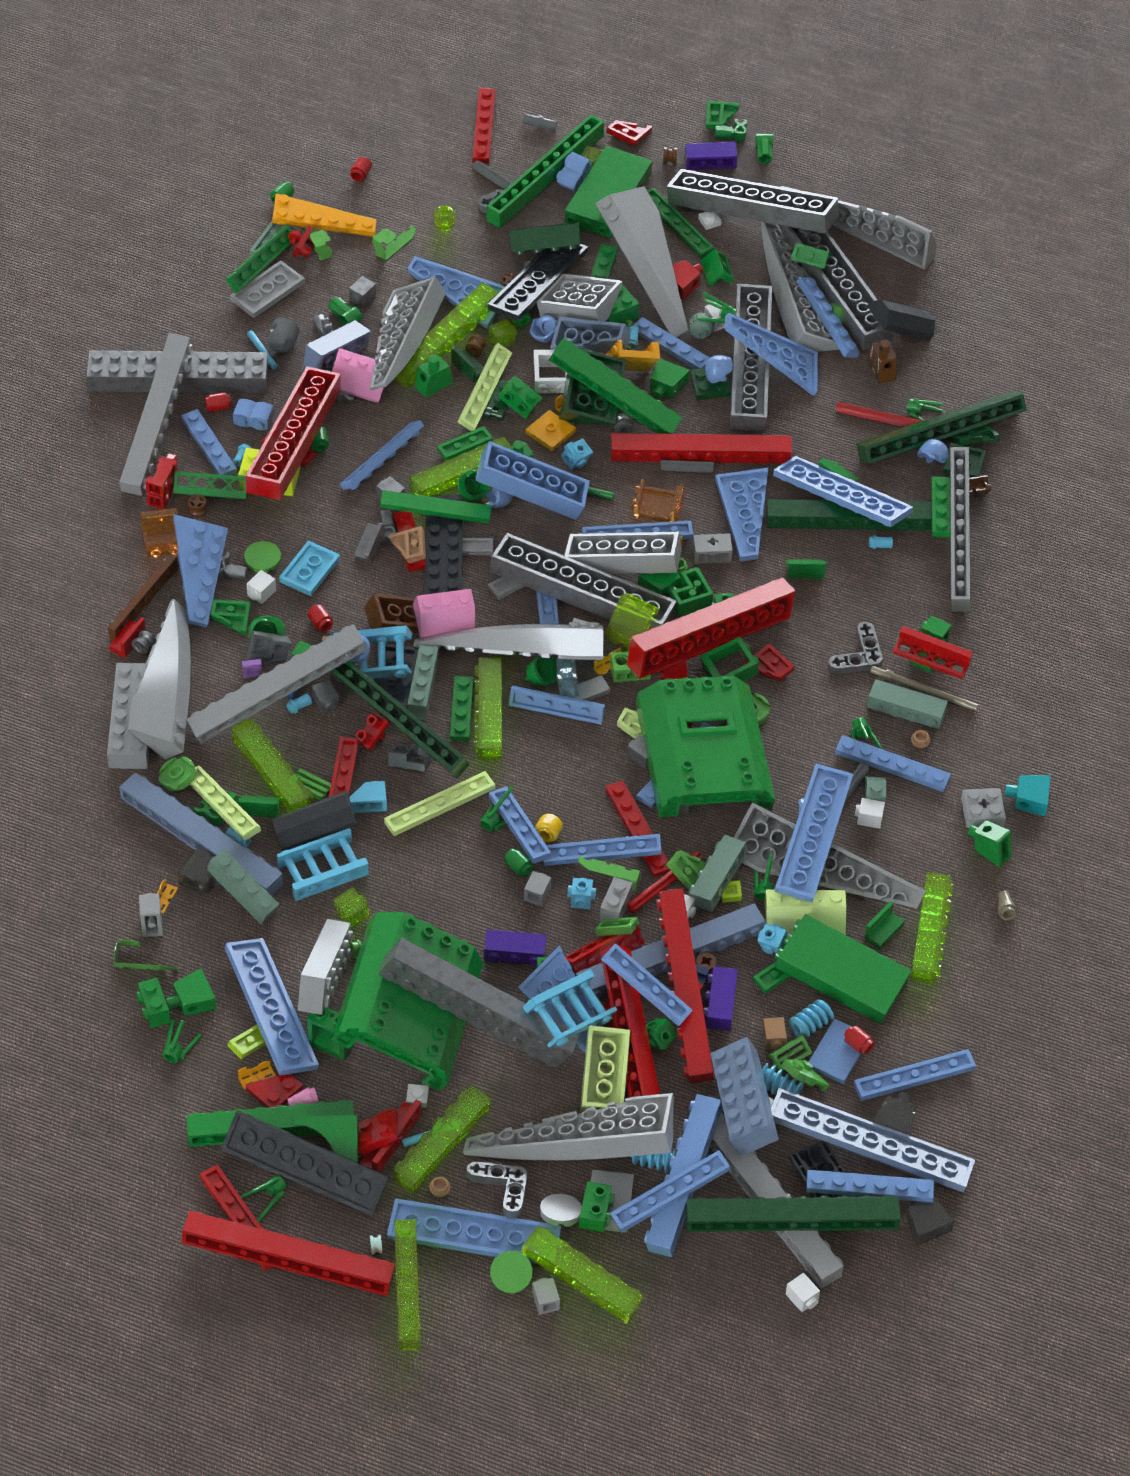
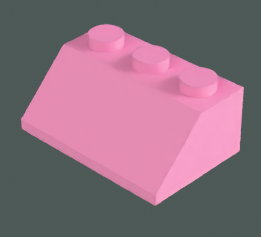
[332,348,383,403]
[413,589,475,639]

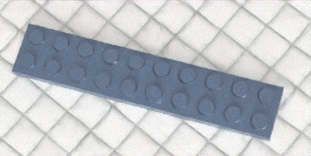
[771,1088,975,1192]

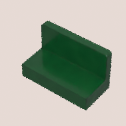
[451,346,484,382]

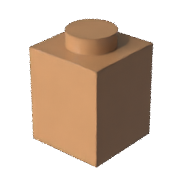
[762,1017,787,1051]

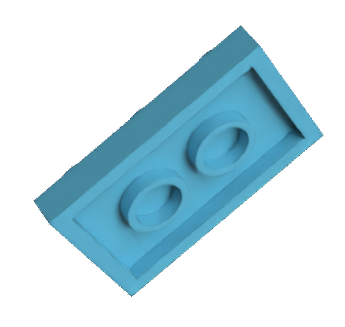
[279,541,340,596]

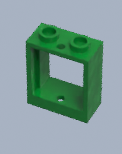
[700,637,760,682]
[307,1007,354,1061]

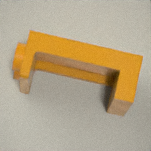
[606,340,660,371]

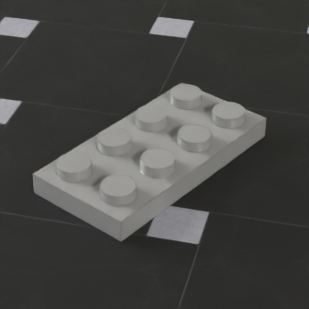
[230,261,305,318]

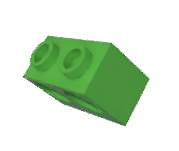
[610,652,651,682]

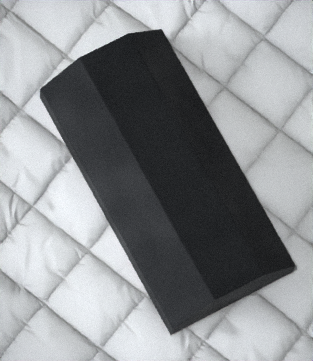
[867,300,935,340]
[273,791,357,851]
[788,1140,858,1198]

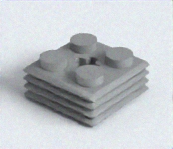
[961,788,1006,828]

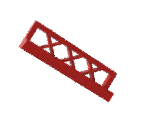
[893,626,973,680]
[565,925,645,974]
[360,1099,422,1172]

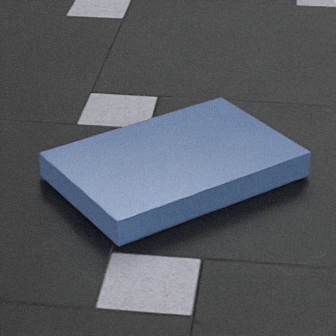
[809,1019,871,1085]

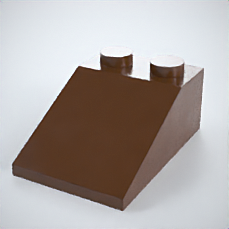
[364,594,419,634]

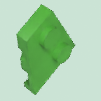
[667,850,706,890]
[781,1059,830,1092]

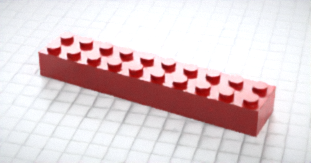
[245,366,341,500]
[627,578,796,679]

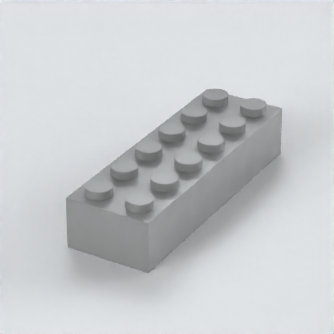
[565,532,682,574]
[107,663,150,769]
[298,919,353,1015]

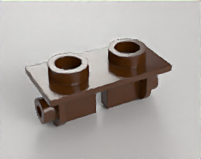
[969,475,991,495]

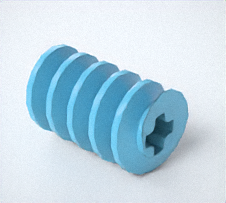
[788,1000,834,1037]
[762,1063,804,1095]
[631,1148,677,1173]

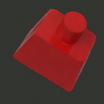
[673,260,703,300]

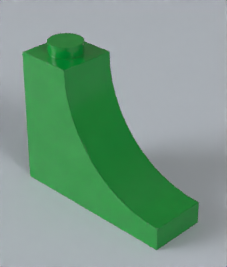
[294,1115,358,1162]

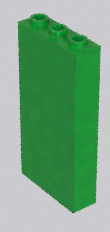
[564,146,652,238]
[775,914,911,1024]

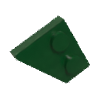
[951,425,1000,446]

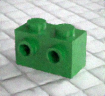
[498,376,542,419]
[136,978,170,1028]
[579,1181,615,1232]

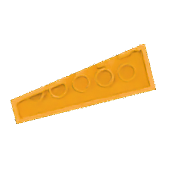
[272,194,376,237]

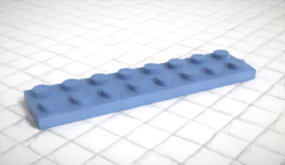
[773,456,913,527]
[775,764,853,902]
[224,938,319,1076]
[387,1198,561,1267]

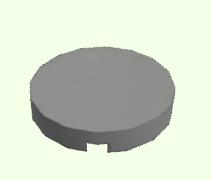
[540,1194,582,1227]

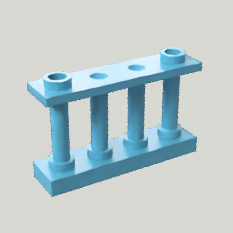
[333,625,412,683]
[277,828,369,901]
[523,969,617,1048]

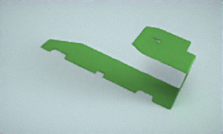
[372,225,416,261]
[301,227,332,261]
[578,856,641,893]
[113,940,178,971]

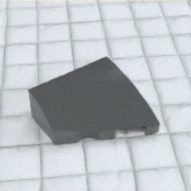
[246,631,291,666]
[388,744,432,772]

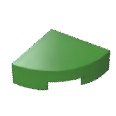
[830,303,844,324]

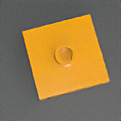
[525,410,576,451]

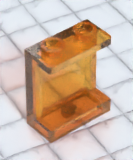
[631,479,684,522]
[140,508,178,558]

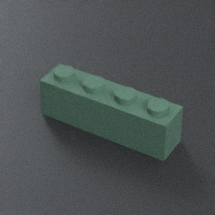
[408,645,438,720]
[867,679,948,729]
[688,835,747,912]
[207,848,280,925]

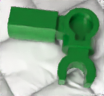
[715,118,747,142]
[194,791,239,826]

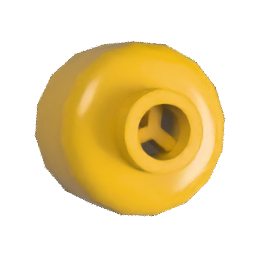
[535,814,563,843]

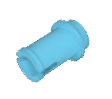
[627,326,639,350]
[233,444,251,467]
[869,535,893,549]
[286,694,312,714]
[226,827,251,847]

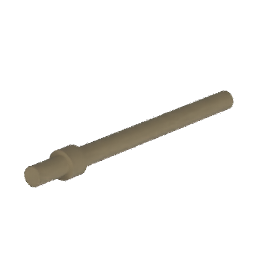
[870,666,979,711]

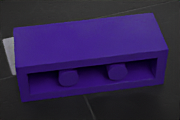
[684,142,737,170]
[484,929,546,966]
[704,966,738,1031]

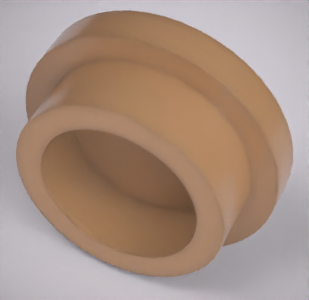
[911,730,930,748]
[429,1177,450,1197]

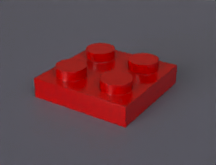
[358,1107,398,1156]

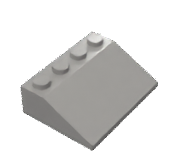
[537,274,622,322]

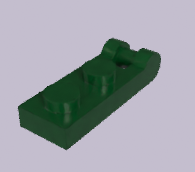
[485,379,509,421]

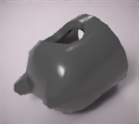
[267,318,300,357]

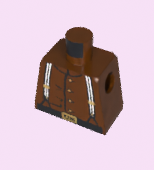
[867,340,897,384]

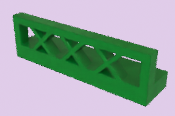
[174,471,249,499]

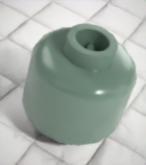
[689,312,713,339]

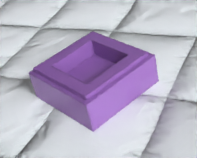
[242,659,262,678]

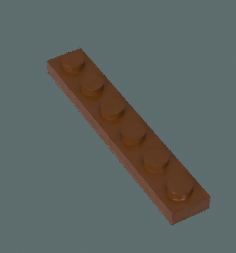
[108,553,178,641]

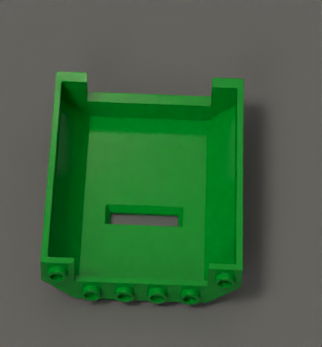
[635,676,775,818]
[331,912,484,1092]

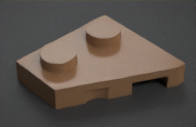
[389,526,426,563]

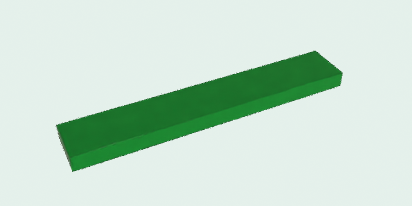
[647,188,715,258]
[225,224,292,293]
[380,490,491,524]

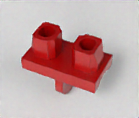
[288,225,314,258]
[355,712,391,751]

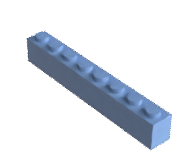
[644,1094,722,1257]

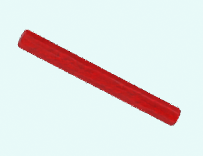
[836,402,922,427]
[627,851,703,912]

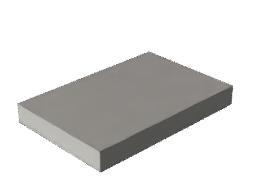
[591,1170,634,1233]

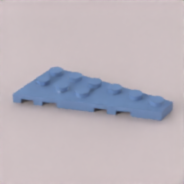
[408,256,506,329]
[725,313,818,396]
[715,468,768,562]
[173,514,228,628]
[517,945,603,1053]

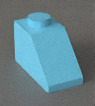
[349,781,387,814]

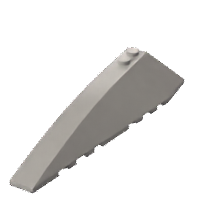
[595,186,689,338]
[781,186,937,270]
[760,221,839,352]
[370,276,446,391]
[128,599,191,759]
[414,622,603,660]
[734,802,926,909]
[463,1093,674,1160]

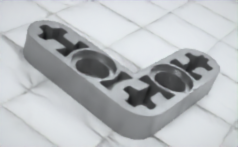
[828,622,882,674]
[467,1162,527,1219]

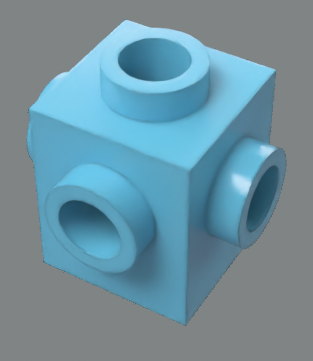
[561,439,593,470]
[567,878,596,909]
[757,924,789,954]

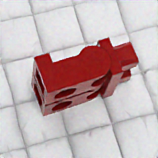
[145,454,179,510]

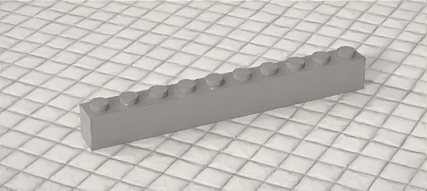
[119,333,193,496]
[951,447,970,612]
[186,624,368,744]
[710,1112,844,1289]

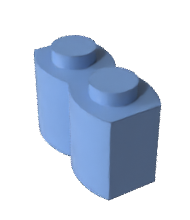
[557,152,593,193]
[233,399,274,430]

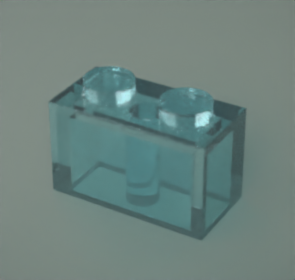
[556,658,579,697]

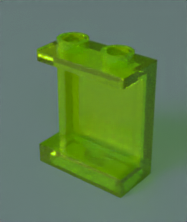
[604,593,659,651]

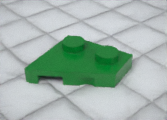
[706,101,739,130]
[211,599,251,635]

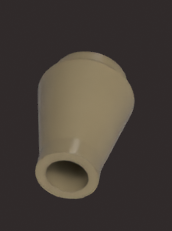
[998,891,1017,920]

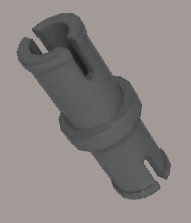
[523,113,558,131]

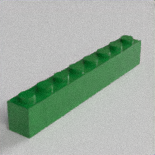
[548,338,682,434]
[186,1100,354,1147]

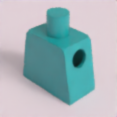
[1005,775,1050,816]

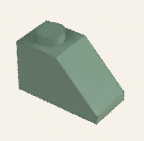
[865,776,886,807]

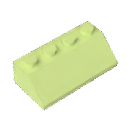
[764,890,846,935]
[580,1026,630,1112]

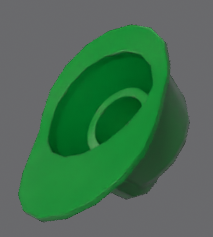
[525,655,561,686]

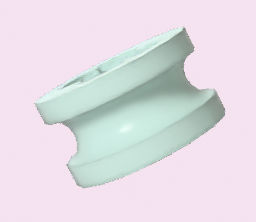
[370,1235,382,1255]

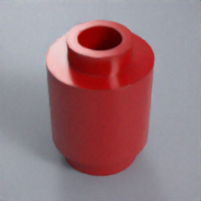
[350,157,372,182]
[204,392,232,412]
[307,605,333,632]
[844,1025,875,1055]

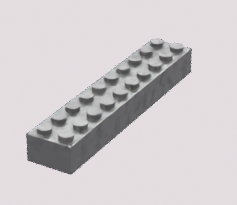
[667,169,839,233]
[782,225,895,350]
[730,284,772,432]
[87,350,268,393]
[489,533,677,633]
[378,938,580,1068]

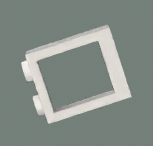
[534,350,567,393]

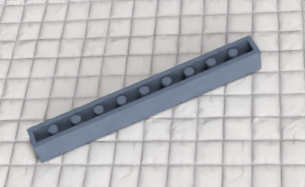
[119,772,283,896]
[575,903,766,999]

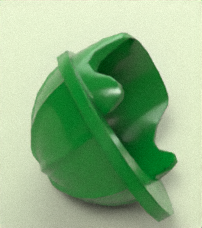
[457,469,491,501]
[248,616,285,638]

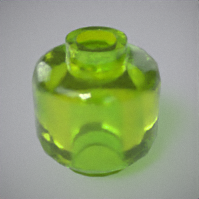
[433,205,456,231]

